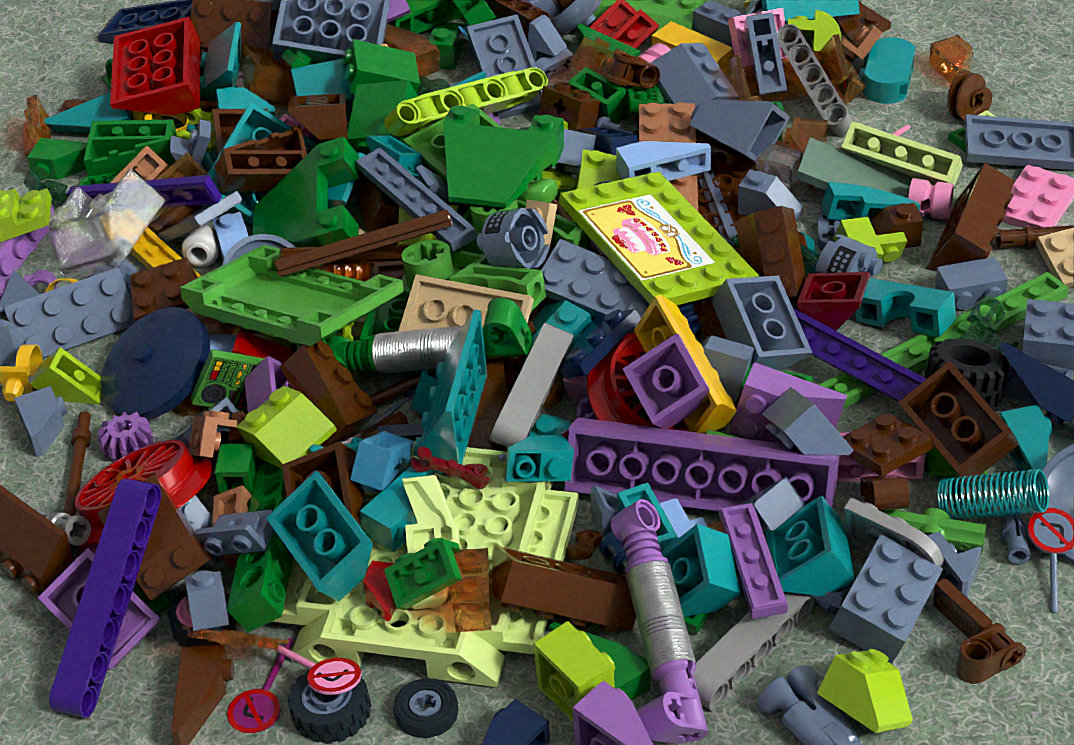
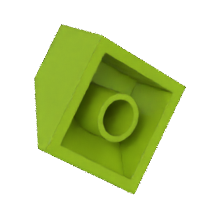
[237,386,337,469]
[533,621,615,723]
[817,649,913,733]

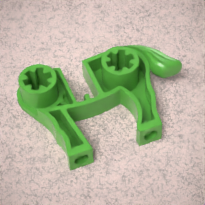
[401,178,592,311]

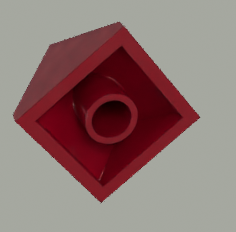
[797,272,870,331]

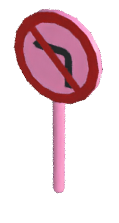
[267,641,362,695]

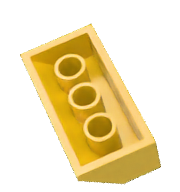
[634,294,737,434]

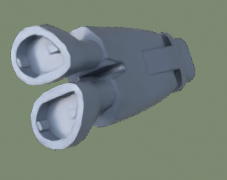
[757,665,862,745]

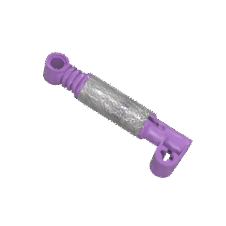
[611,499,709,744]

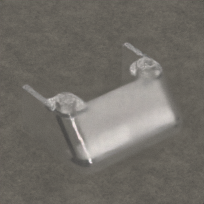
[48,169,165,279]

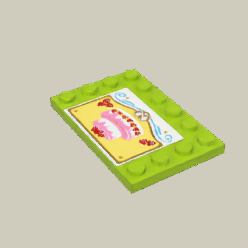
[558,172,759,305]

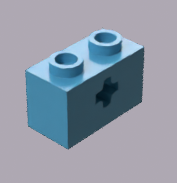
[350,431,414,492]

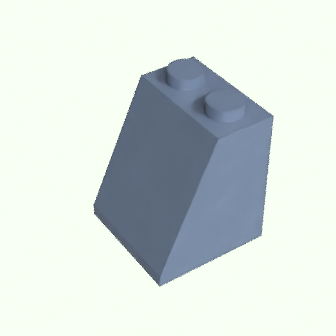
[689,100,790,166]

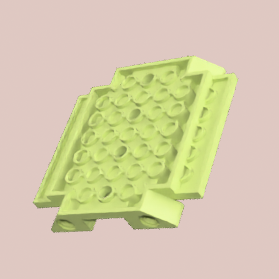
[273,442,579,687]

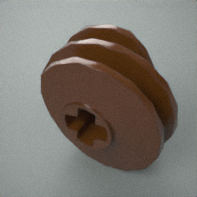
[947,70,993,121]

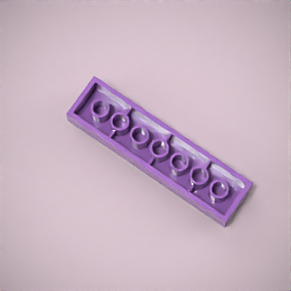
[564,418,840,511]

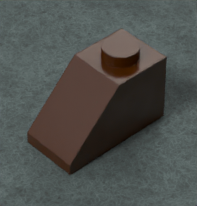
[870,203,923,248]

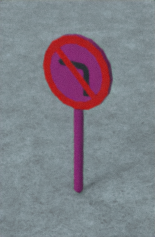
[227,638,293,733]

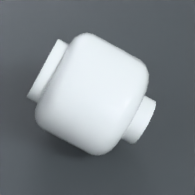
[182,225,220,267]

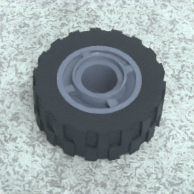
[288,669,371,744]

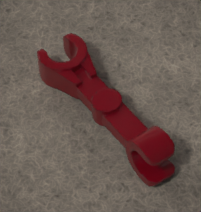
[410,447,490,489]

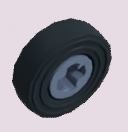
[393,678,459,738]

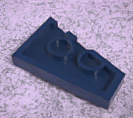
[559,309,641,379]

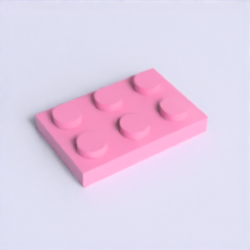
[1002,165,1074,228]

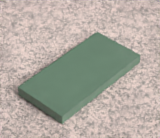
[795,137,913,198]

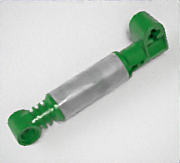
[326,298,533,374]

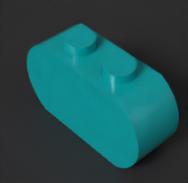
[859,37,915,104]

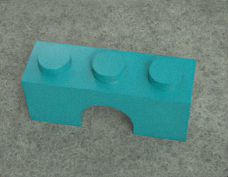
[855,278,956,337]

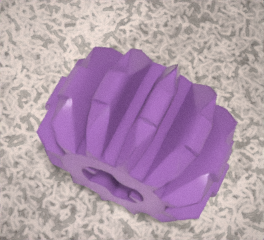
[98,411,153,462]

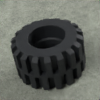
[924,338,1010,409]

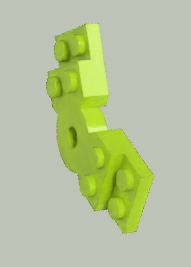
[0,188,52,242]

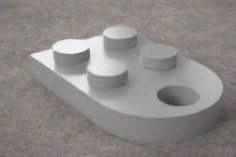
[844,498,944,567]

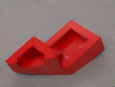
[363,561,396,621]

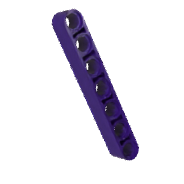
[49,479,161,718]

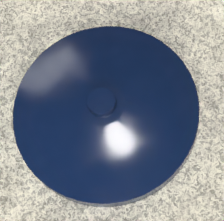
[101,307,210,420]

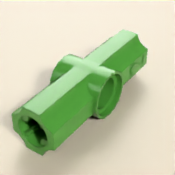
[882,508,987,554]

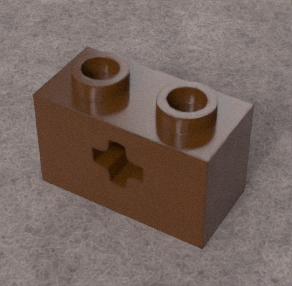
[538,82,600,132]

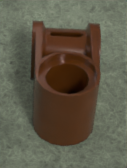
[606,52,661,88]
[956,623,1026,684]

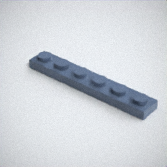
[356,148,477,252]

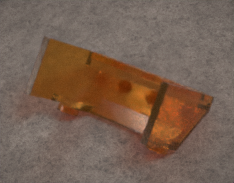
[722,34,850,102]

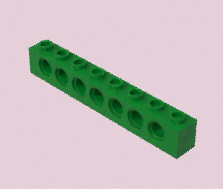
[227,459,293,632]

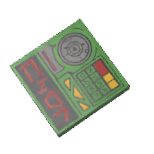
[191,349,265,413]

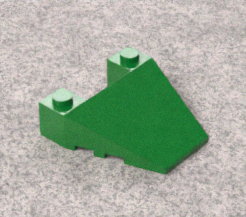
[443,106,564,208]
[253,136,359,247]

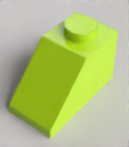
[30,347,103,405]

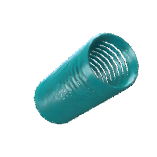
[937,469,1049,520]

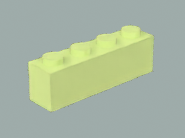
[842,121,963,186]

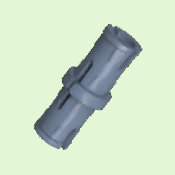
[1001,502,1031,564]

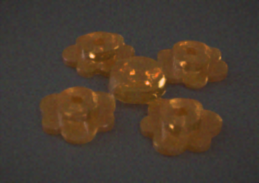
[180,625,289,650]

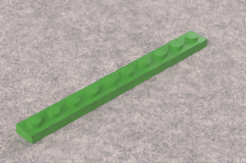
[819,272,1069,409]

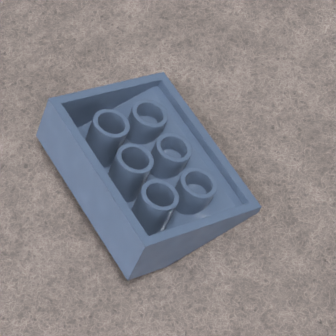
[272,0,391,66]

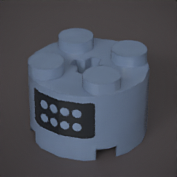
[477,208,549,269]
[815,234,883,279]

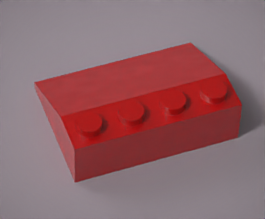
[110,17,200,115]

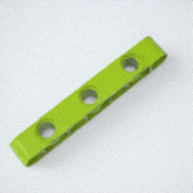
[384,67,548,136]

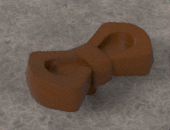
[566,530,603,560]

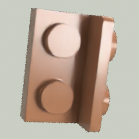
[840,24,882,59]
[189,411,237,458]

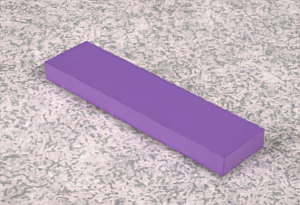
[719,503,788,619]

